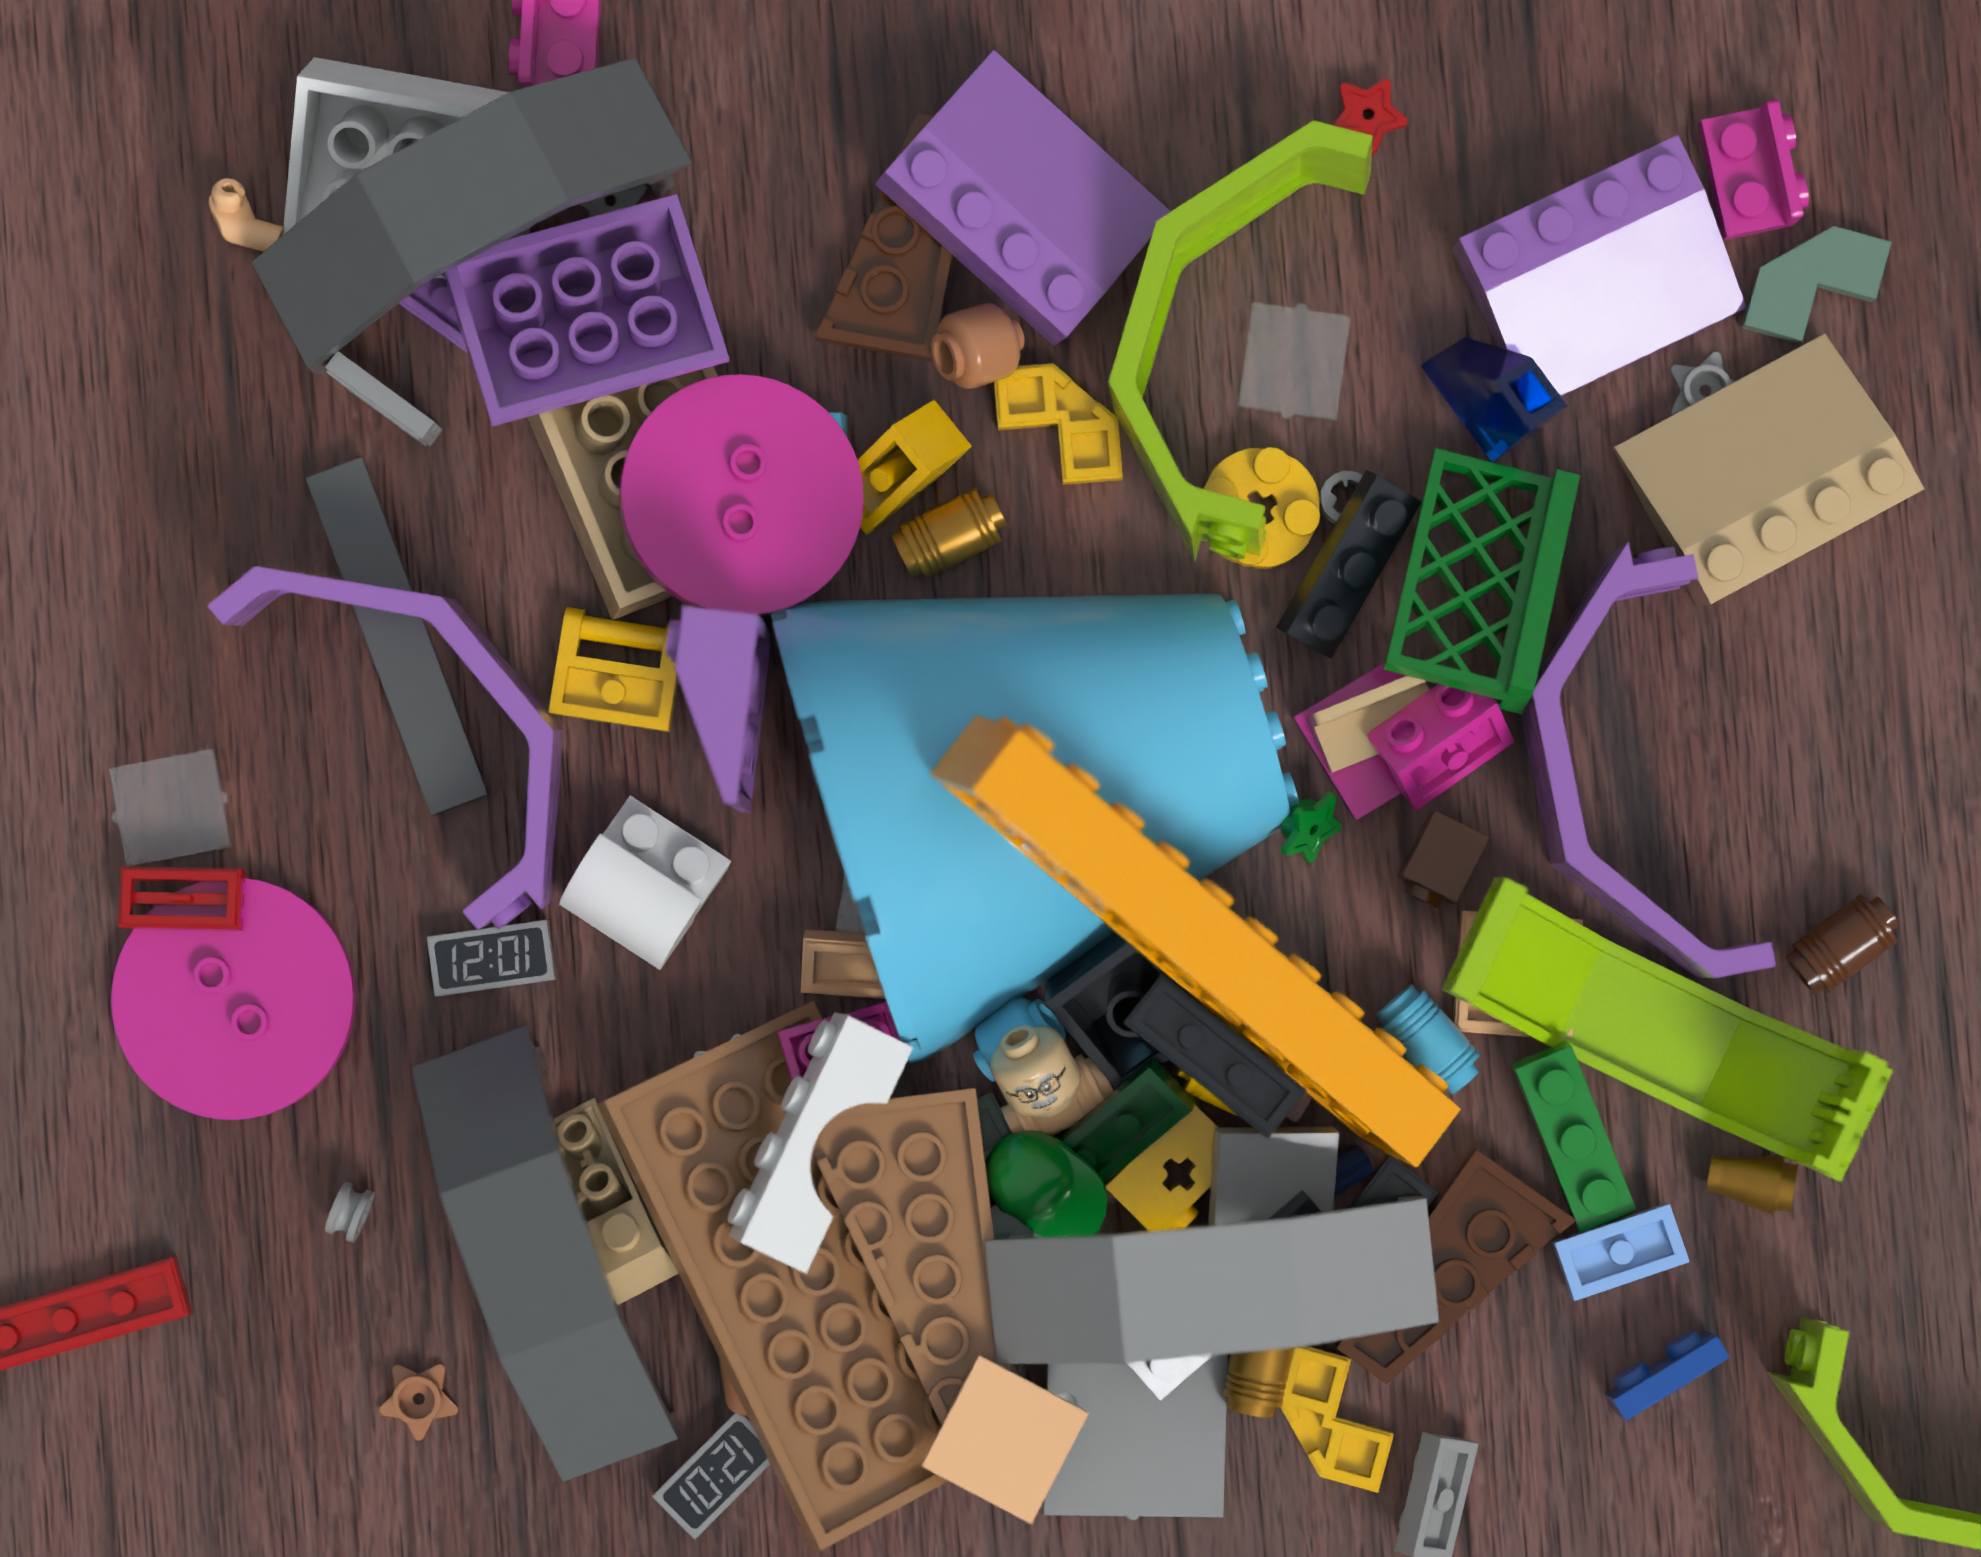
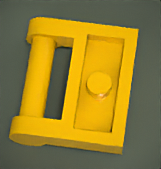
[548,607,678,732]

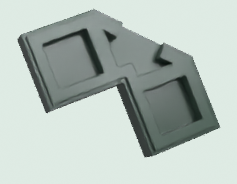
[1741,226,1892,344]

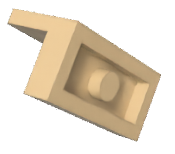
[1308,676,1429,774]

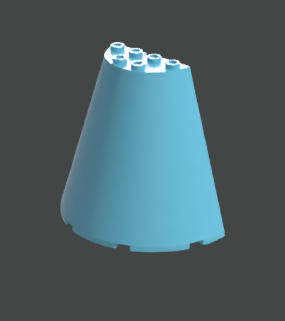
[771,593,1300,1065]

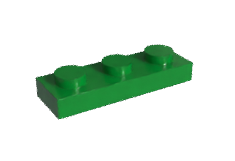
[1511,1041,1636,1233]

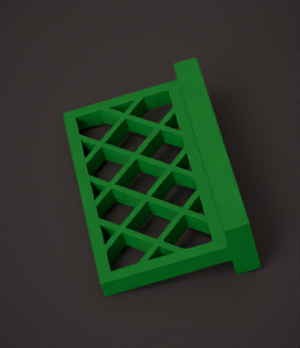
[1383,448,1580,715]

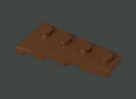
[814,112,953,362]
[1335,1148,1576,1384]

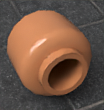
[931,303,1024,389]

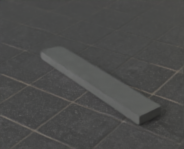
[305,457,490,816]

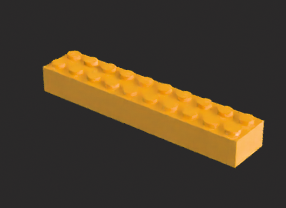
[929,715,1461,1168]

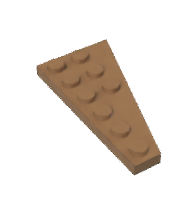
[812,1088,1011,1425]

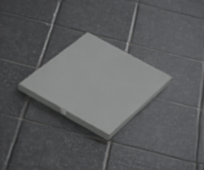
[1042,1354,1228,1520]

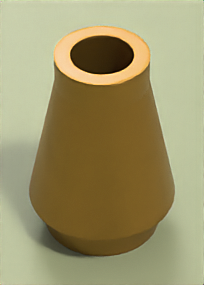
[1706,1155,1798,1216]

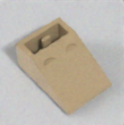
[553,1098,679,1305]

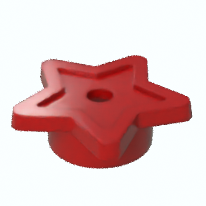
[1332,79,1408,155]

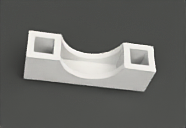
[728,1012,913,1274]

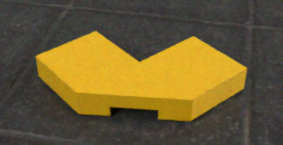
[994,363,1123,485]
[1281,1345,1394,1493]

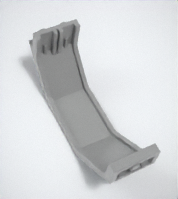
[984,1195,1439,1364]

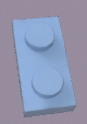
[1552,1203,1690,1301]

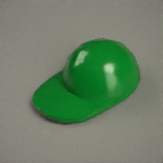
[986,1130,1108,1237]

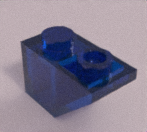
[1421,337,1568,462]

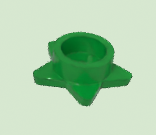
[1281,792,1342,863]

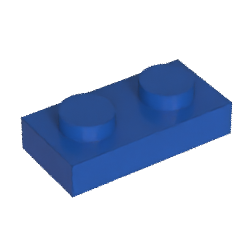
[1605,1329,1730,1421]

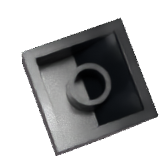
[1045,932,1212,1089]

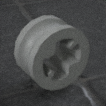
[1319,471,1363,525]
[325,1181,375,1243]

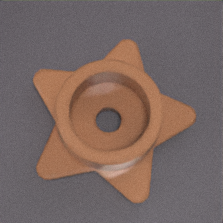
[379,1364,458,1441]

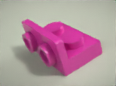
[509,0,601,88]
[1698,99,1809,240]
[1367,684,1515,811]

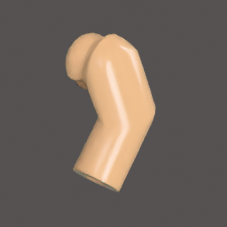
[209,178,283,252]

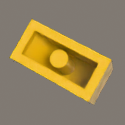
[857,400,972,535]

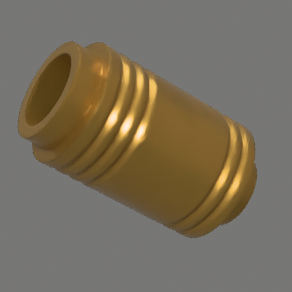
[892,487,1007,579]
[1222,1347,1294,1418]

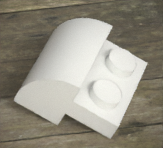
[559,795,731,970]

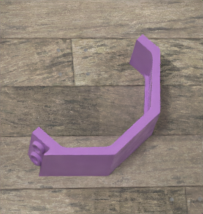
[1520,542,1776,978]
[207,566,563,930]

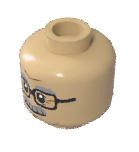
[990,1025,1080,1118]

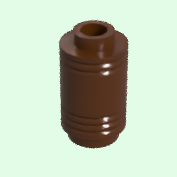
[1786,894,1900,995]

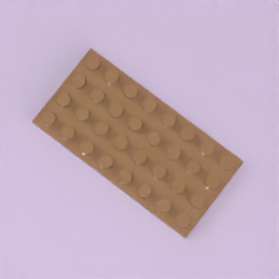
[598,1000,948,1552]

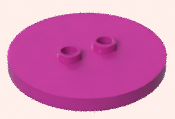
[619,374,864,617]
[111,878,356,1120]

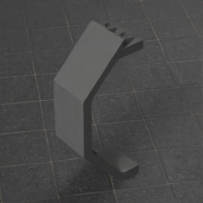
[251,58,693,377]
[412,1025,682,1482]

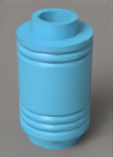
[1375,984,1481,1095]

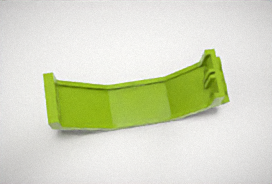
[1109,120,1373,562]
[1441,877,1894,1182]
[1766,1317,1981,1550]

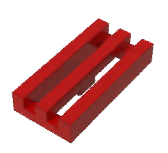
[118,866,246,931]

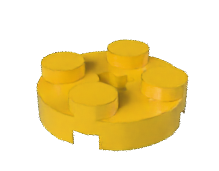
[1204,447,1320,569]

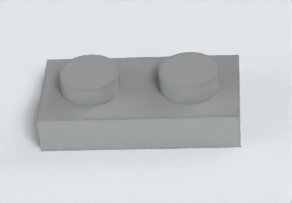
[1394,1432,1479,1557]

